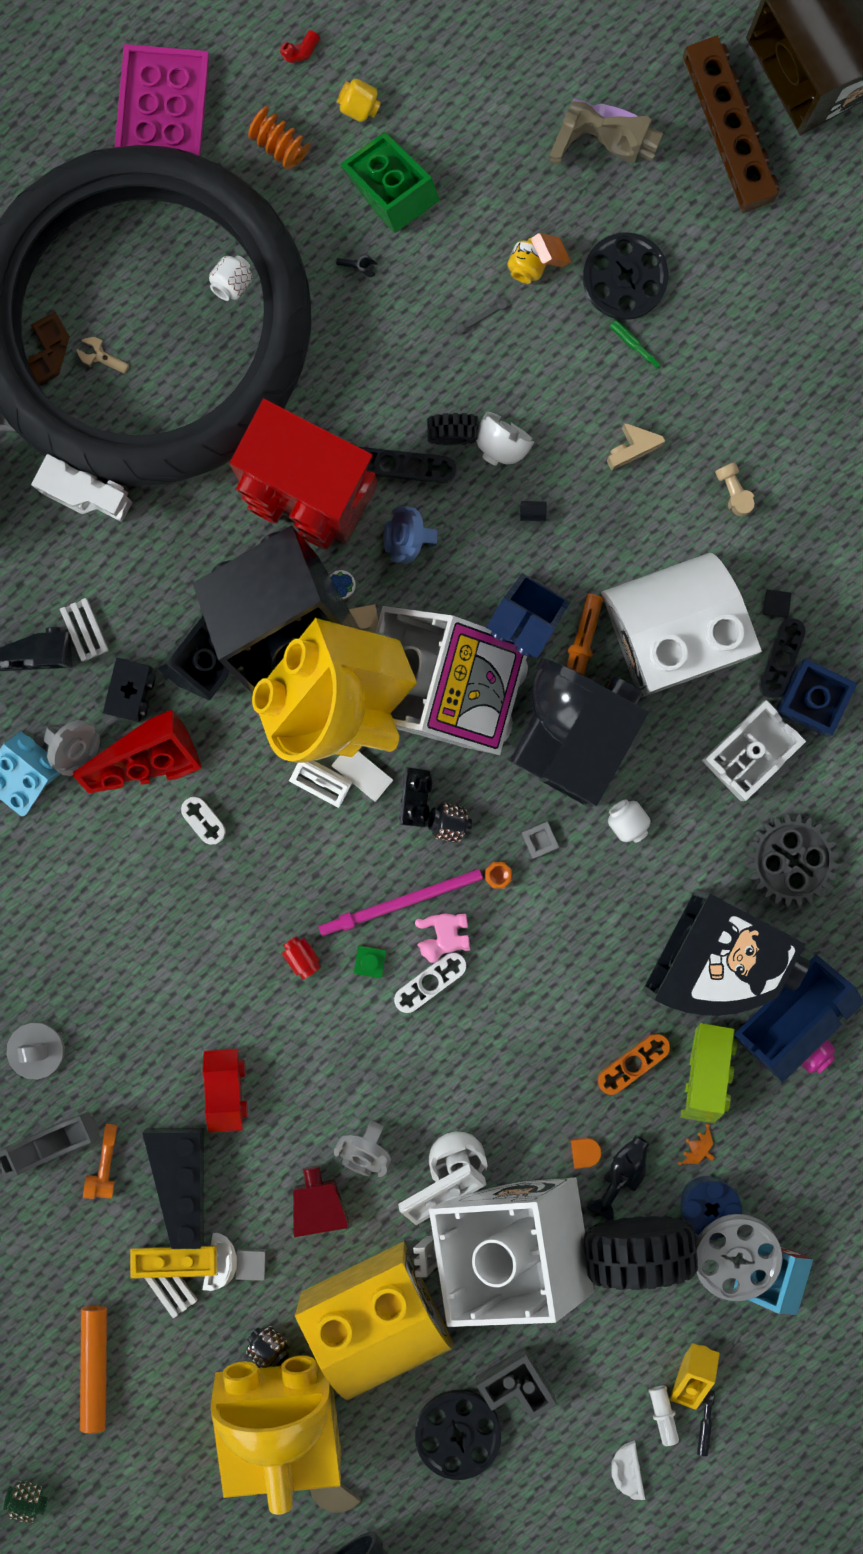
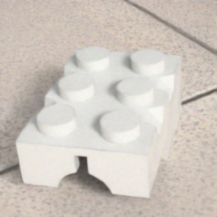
[31,454,133,522]
[702,700,806,801]

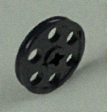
[583,232,669,320]
[415,1390,501,1480]

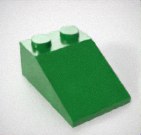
[340,132,440,233]

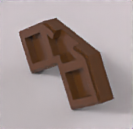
[27,311,70,386]

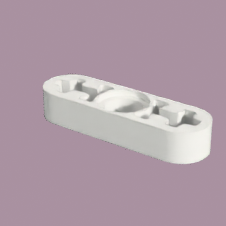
[394,952,466,1013]

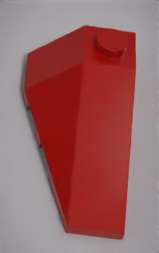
[73,710,202,793]

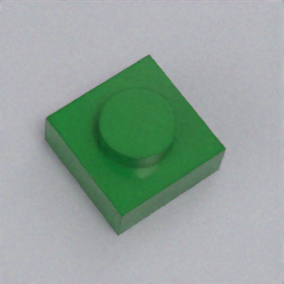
[354,945,386,978]

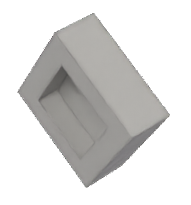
[521,821,559,859]
[236,1249,266,1280]

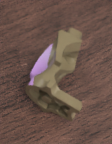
[549,97,663,164]

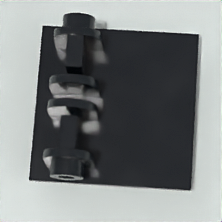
[399,767,433,827]

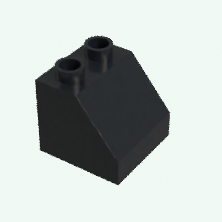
[193,525,360,694]

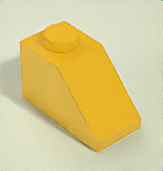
[669,1343,720,1410]

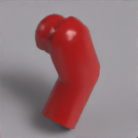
[280,30,320,63]

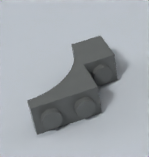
[0,1112,101,1179]

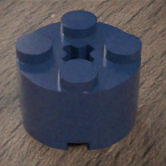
[680,1176,742,1240]

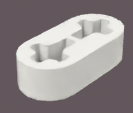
[181,797,226,845]

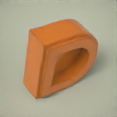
[570,1137,601,1169]

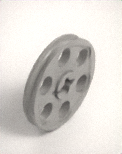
[696,1214,782,1301]

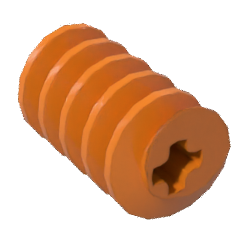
[248,106,311,170]

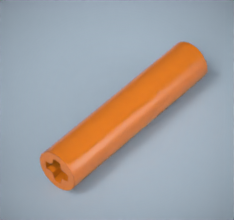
[80,1306,107,1433]

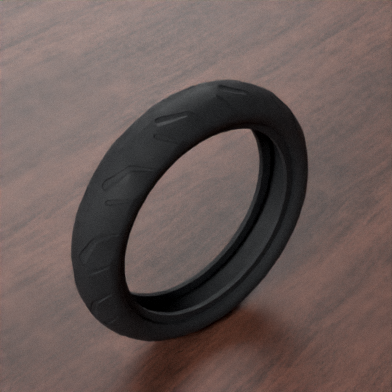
[0,145,311,486]

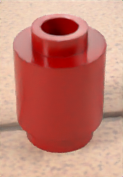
[281,936,321,980]

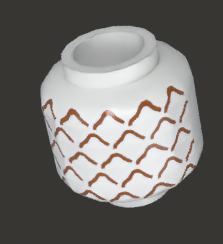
[209,256,253,301]

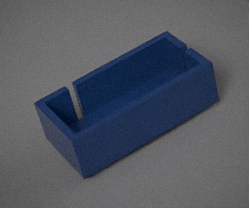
[486,573,571,658]
[734,954,863,1083]

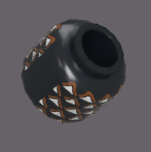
[428,803,472,843]
[246,1326,289,1368]

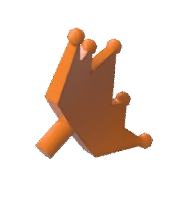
[678,1123,715,1166]

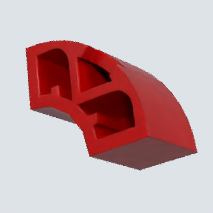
[202,1049,248,1133]

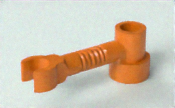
[83,1124,117,1199]

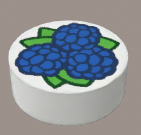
[330,570,356,600]

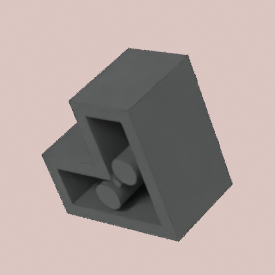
[476,1346,557,1420]

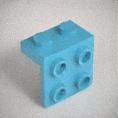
[0,731,60,816]

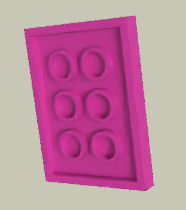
[115,44,210,156]

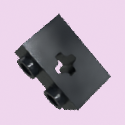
[103,657,156,723]

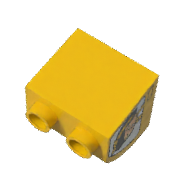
[295,1241,454,1400]

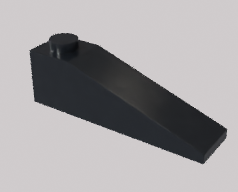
[157,613,229,700]
[0,627,72,671]

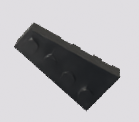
[142,1128,204,1249]

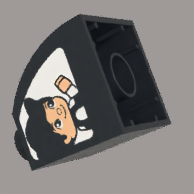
[642,890,810,1016]

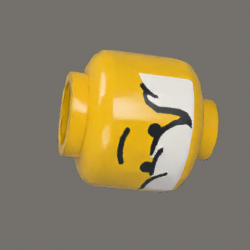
[507,238,547,284]

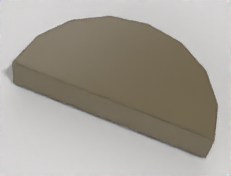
[310,1483,361,1513]

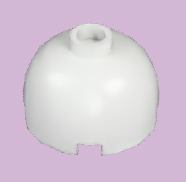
[476,412,534,466]
[429,1131,488,1182]

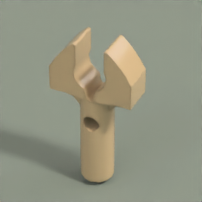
[77,337,129,373]

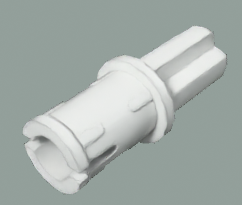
[649,1385,679,1446]

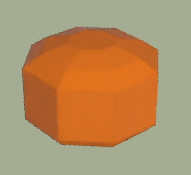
[485,862,512,888]

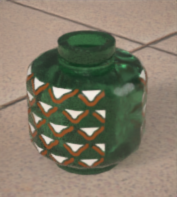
[3,1480,48,1523]

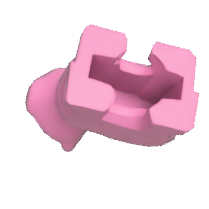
[415,914,471,963]

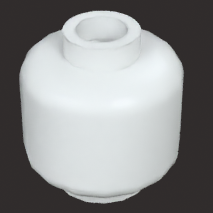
[608,799,651,843]

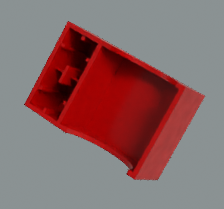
[229,398,377,551]

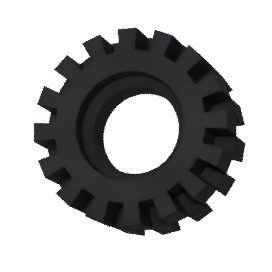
[427,413,479,445]

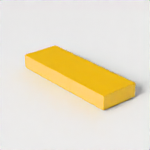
[130,1245,218,1278]

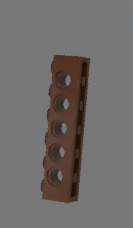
[683,35,780,214]

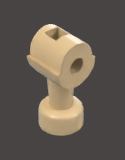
[715,462,755,517]

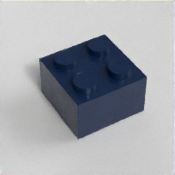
[776,658,858,737]

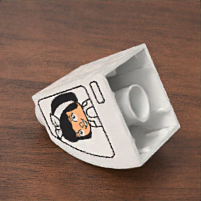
[601,553,762,697]
[429,1178,594,1327]

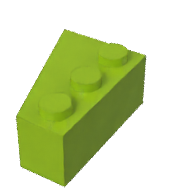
[680,1023,737,1124]

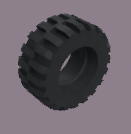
[584,1216,698,1290]

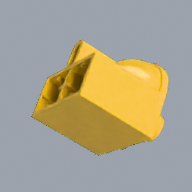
[252,618,417,763]
[210,1356,341,1515]

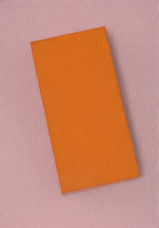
[531,233,571,267]

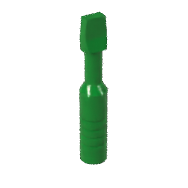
[609,319,660,369]

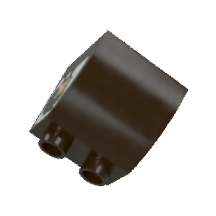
[746,0,863,136]

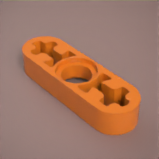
[597,1033,670,1095]

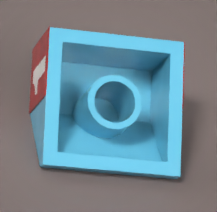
[733,1243,813,1315]

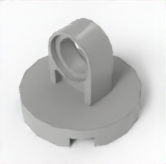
[44,720,100,776]
[6,1022,65,1080]
[334,1120,391,1177]

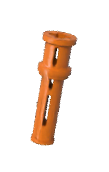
[566,594,604,677]

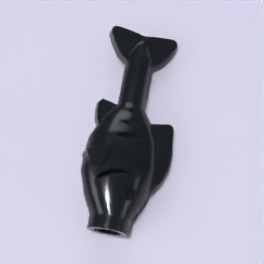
[587,1135,650,1220]

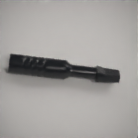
[697,1389,715,1456]

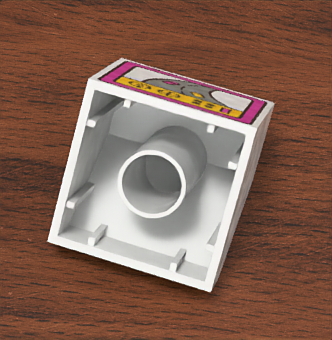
[375,606,528,755]

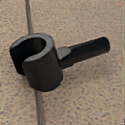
[336,255,378,277]

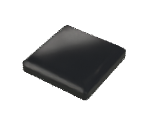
[763,589,792,618]

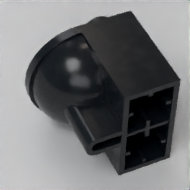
[509,658,649,807]

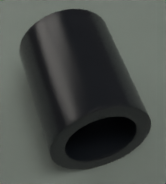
[520,501,547,521]

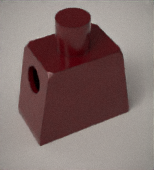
[293,1165,349,1238]

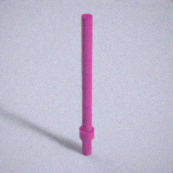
[318,869,483,936]

